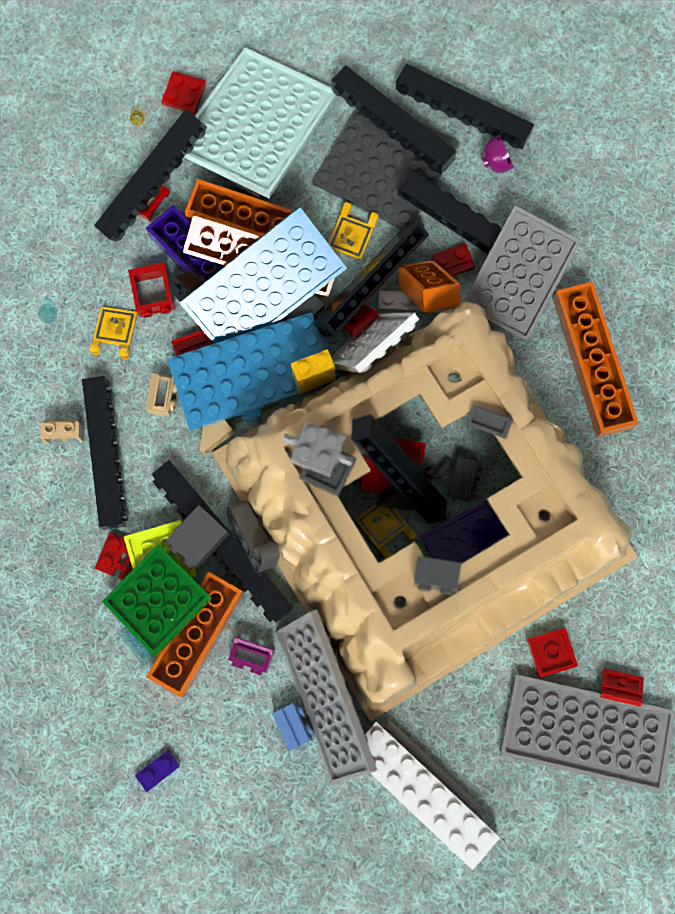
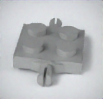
[282,422,354,477]

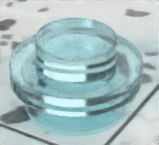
[38,305,57,323]

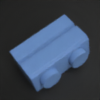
[272,703,313,751]

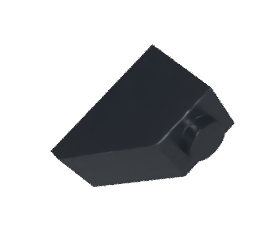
[169,270,203,302]

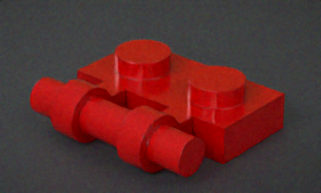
[94,533,132,580]

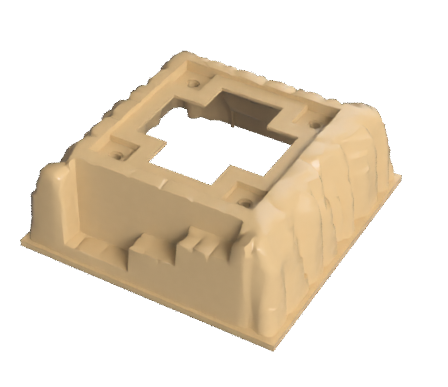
[212,302,638,721]

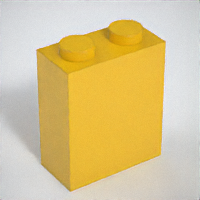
[291,349,336,394]

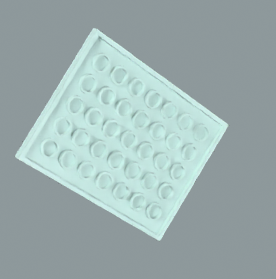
[184,48,337,198]

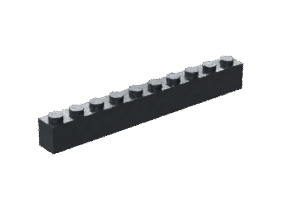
[151,460,294,623]

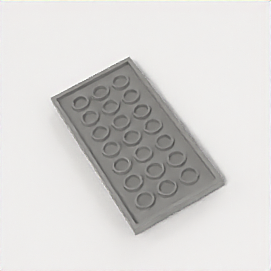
[276,610,377,784]
[500,674,675,793]

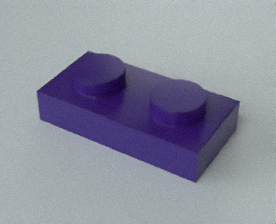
[135,750,180,792]

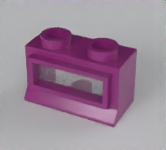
[228,637,275,675]

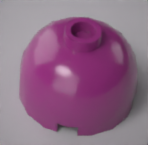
[482,135,514,173]

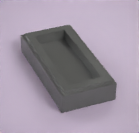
[466,405,513,439]

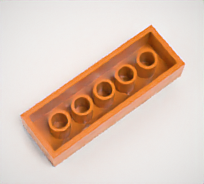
[185,179,293,234]
[146,572,245,698]

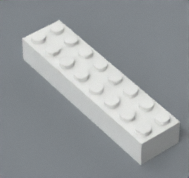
[365,722,500,870]

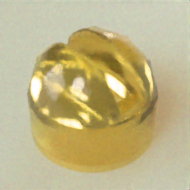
[130,109,144,126]

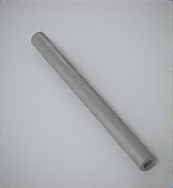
[384,720,481,814]

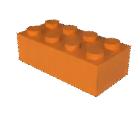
[398,261,461,313]

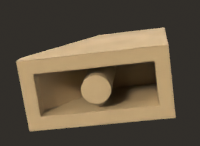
[200,420,234,457]

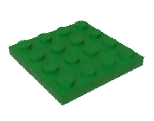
[102,544,212,657]

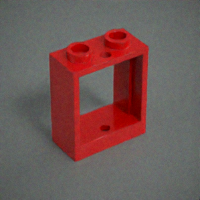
[128,262,175,318]

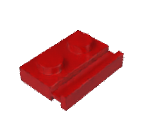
[431,243,476,277]
[171,330,212,356]
[600,668,644,707]

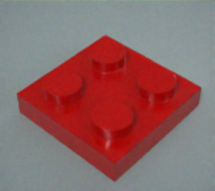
[161,71,207,114]
[526,628,578,678]

